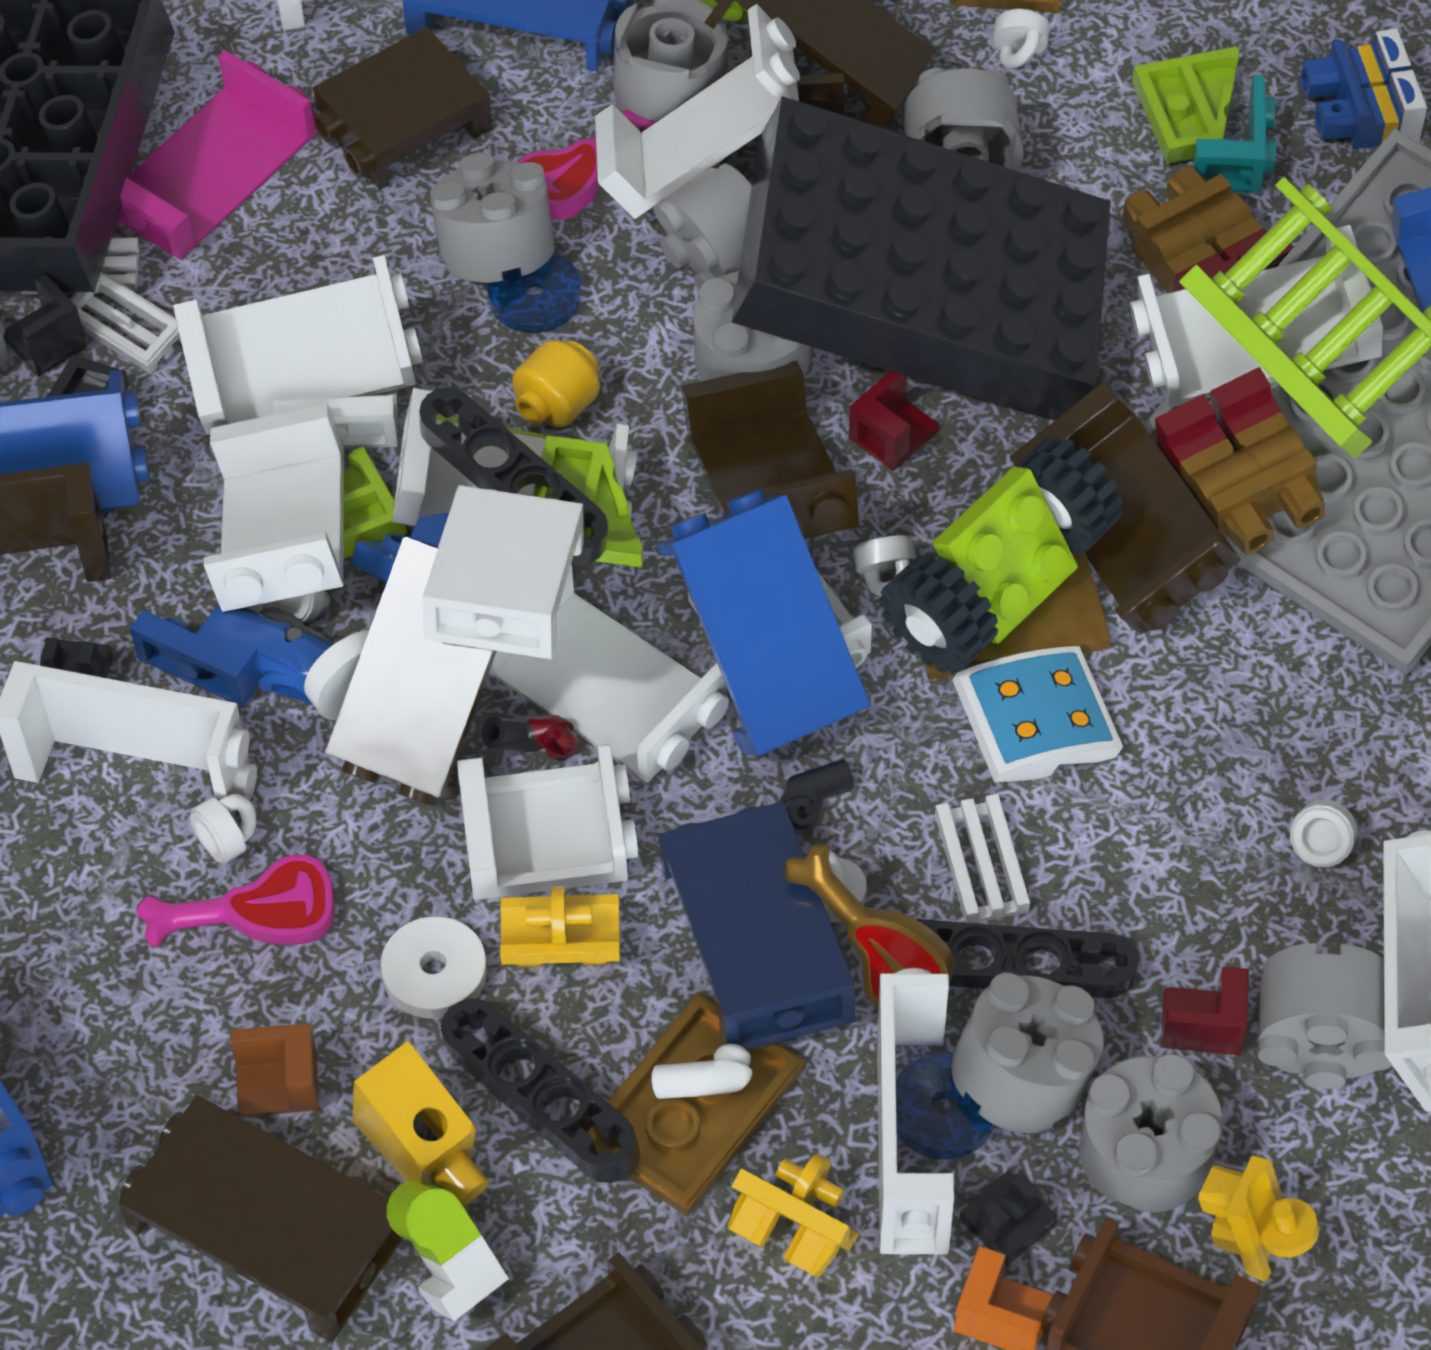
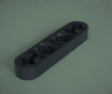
[419,388,608,565]
[916,919,1138,998]
[440,998,641,1183]

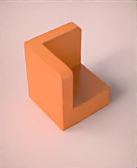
[954,1246,1052,1350]

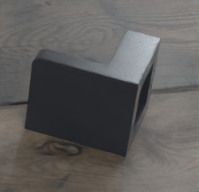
[4,274,87,377]

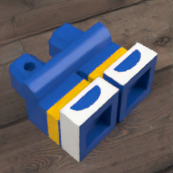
[1300,28,1427,149]

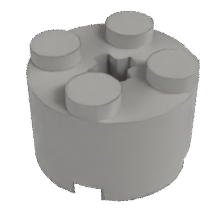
[613,0,729,122]
[903,68,1024,171]
[430,153,555,283]
[653,163,752,290]
[693,271,812,381]
[1257,943,1393,1090]
[951,973,1104,1133]
[1079,1054,1223,1212]

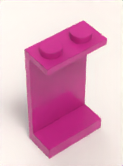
[117,50,317,260]

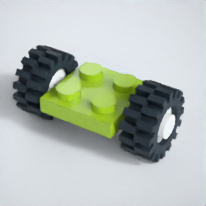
[879,436,1123,674]

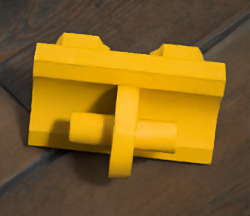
[500,886,620,967]
[727,1153,859,1278]
[1198,1155,1320,1282]

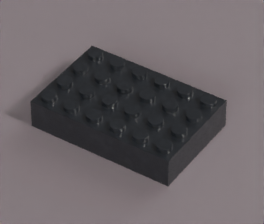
[0,0,175,292]
[731,96,1111,420]

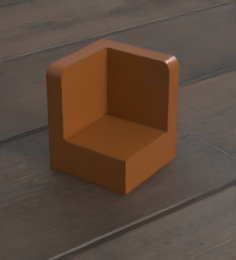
[231,1023,319,1117]

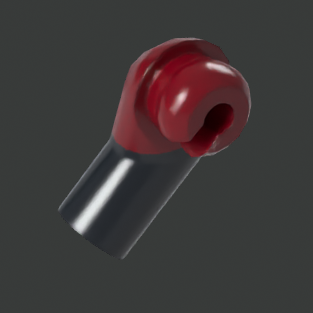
[482,715,579,760]

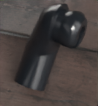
[779,759,854,834]

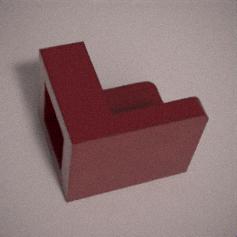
[849,371,939,471]
[1160,966,1249,1056]

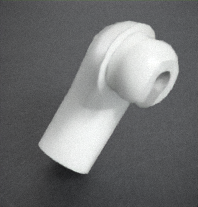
[652,1044,753,1099]

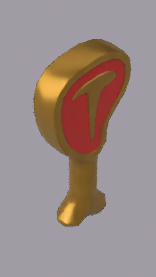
[784,843,955,1008]

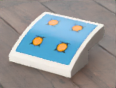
[953,646,1123,782]

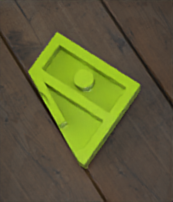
[1132,46,1240,164]

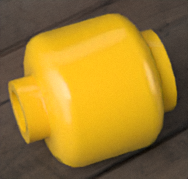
[511,340,600,428]

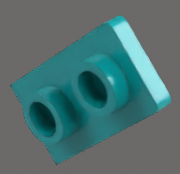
[1192,75,1276,193]

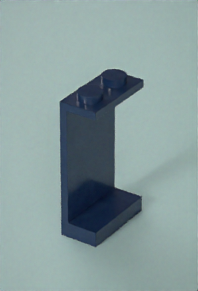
[659,801,855,1050]

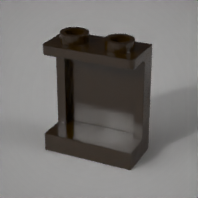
[313,27,493,190]
[484,1252,708,1350]

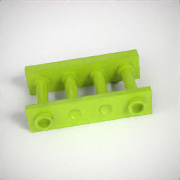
[1179,177,1431,459]

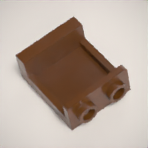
[1041,1217,1261,1350]

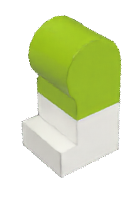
[387,1179,509,1321]

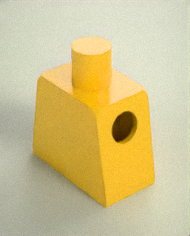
[352,1041,489,1207]

